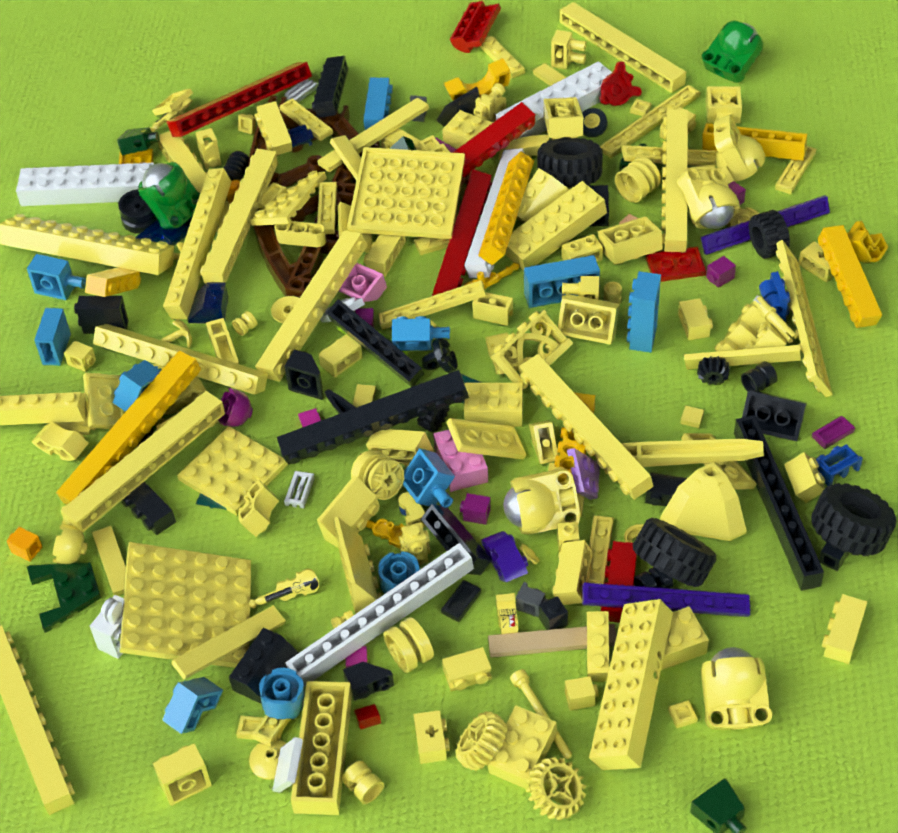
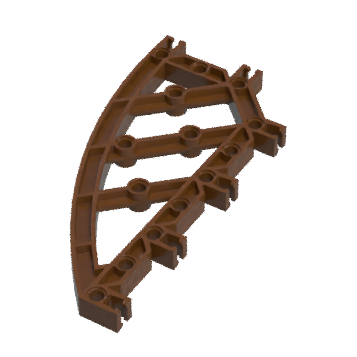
[248,95,380,298]

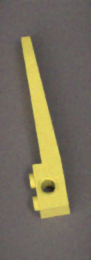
[604,439,764,474]

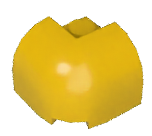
[847,221,888,263]

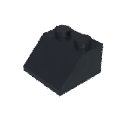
[284,350,324,400]

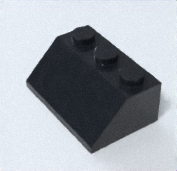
[742,390,807,441]
[229,628,299,704]

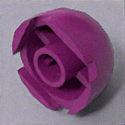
[218,388,253,427]

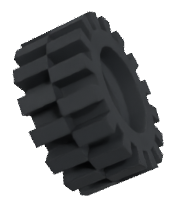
[417,405,450,432]

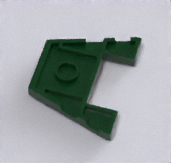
[27,562,101,633]

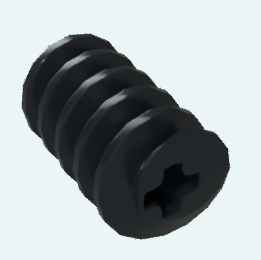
[223,151,249,182]

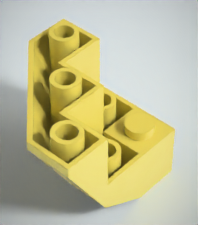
[714,301,787,365]
[660,462,747,541]

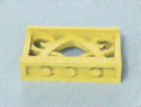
[490,309,573,389]

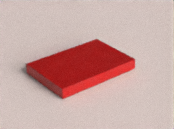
[645,246,706,282]

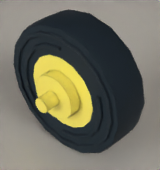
[582,108,607,138]

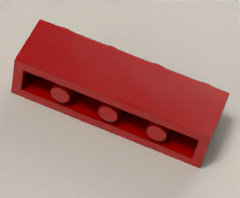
[600,541,637,623]

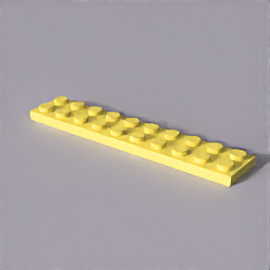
[776,240,833,397]

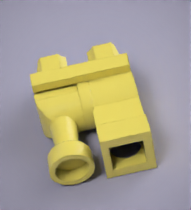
[474,83,507,122]

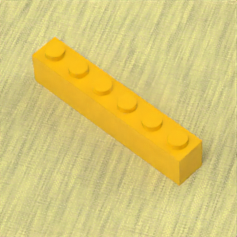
[703,123,807,161]
[818,225,882,328]

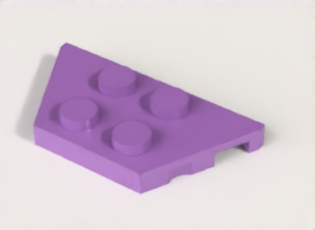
[567,448,600,500]

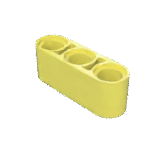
[275,221,326,247]

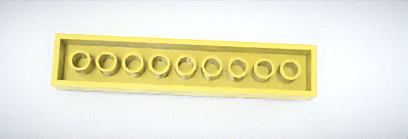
[0,214,174,275]

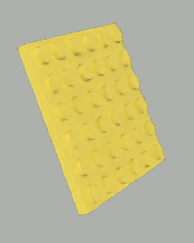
[347,147,465,239]
[119,542,251,668]

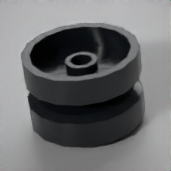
[118,190,159,234]

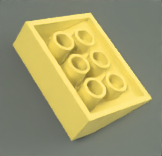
[334,517,382,614]

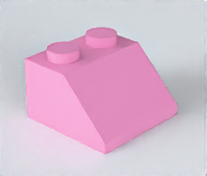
[339,263,387,302]

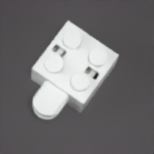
[90,595,124,659]

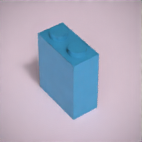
[34,308,71,366]

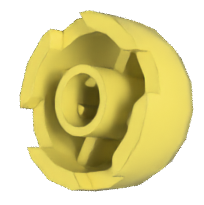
[52,523,88,564]

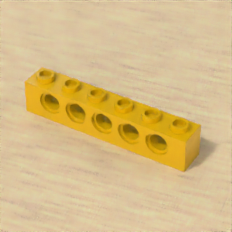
[554,392,596,483]

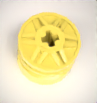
[615,157,661,203]
[351,450,404,500]

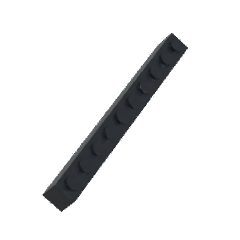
[277,370,470,465]
[734,415,824,591]

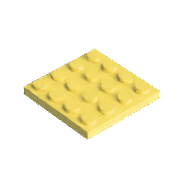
[177,427,288,516]

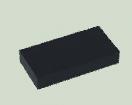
[441,580,481,622]

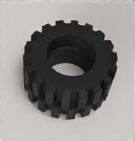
[749,210,790,259]

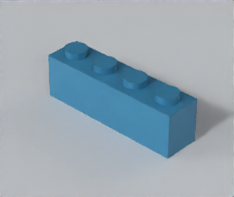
[364,78,393,130]

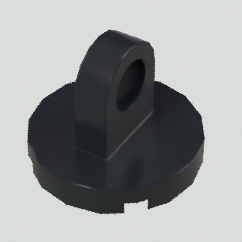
[422,338,458,373]

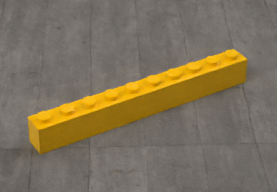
[56,351,201,504]

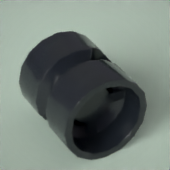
[741,361,778,392]
[634,567,673,589]

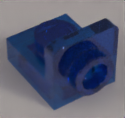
[287,124,314,148]

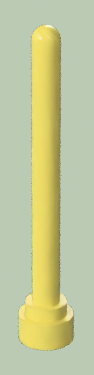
[510,669,572,759]

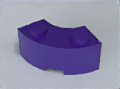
[481,531,528,582]

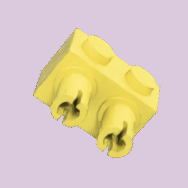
[551,30,586,69]
[562,276,599,300]

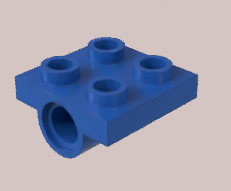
[759,272,790,323]

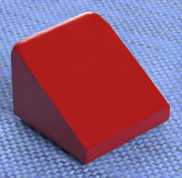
[354,704,381,730]

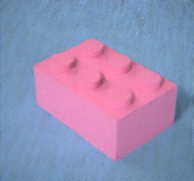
[433,430,488,492]

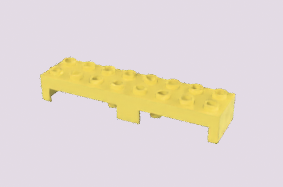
[589,599,673,770]

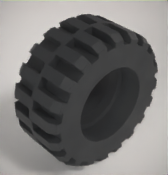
[538,137,603,188]
[811,483,897,556]
[633,517,716,587]

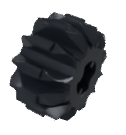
[697,356,730,385]

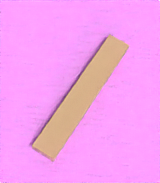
[488,624,617,658]

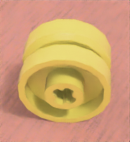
[383,617,434,673]

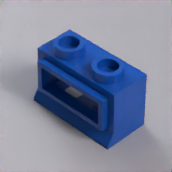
[816,444,862,486]

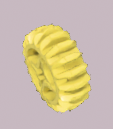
[455,711,507,771]
[526,757,587,820]

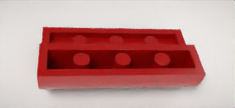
[449,1,501,53]

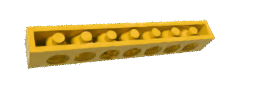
[478,151,534,265]

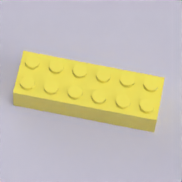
[505,181,607,271]
[291,681,352,815]

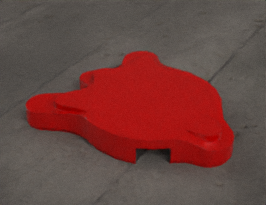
[600,61,642,106]

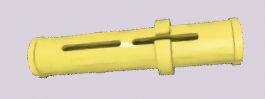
[753,296,798,343]

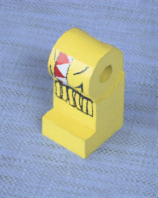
[496,593,519,634]

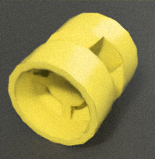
[342,761,384,804]

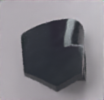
[437,87,479,126]

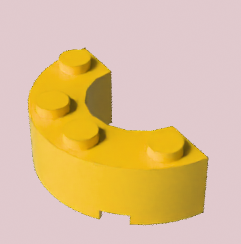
[444,58,511,101]

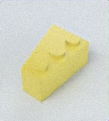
[255,101,292,155]
[366,429,435,468]

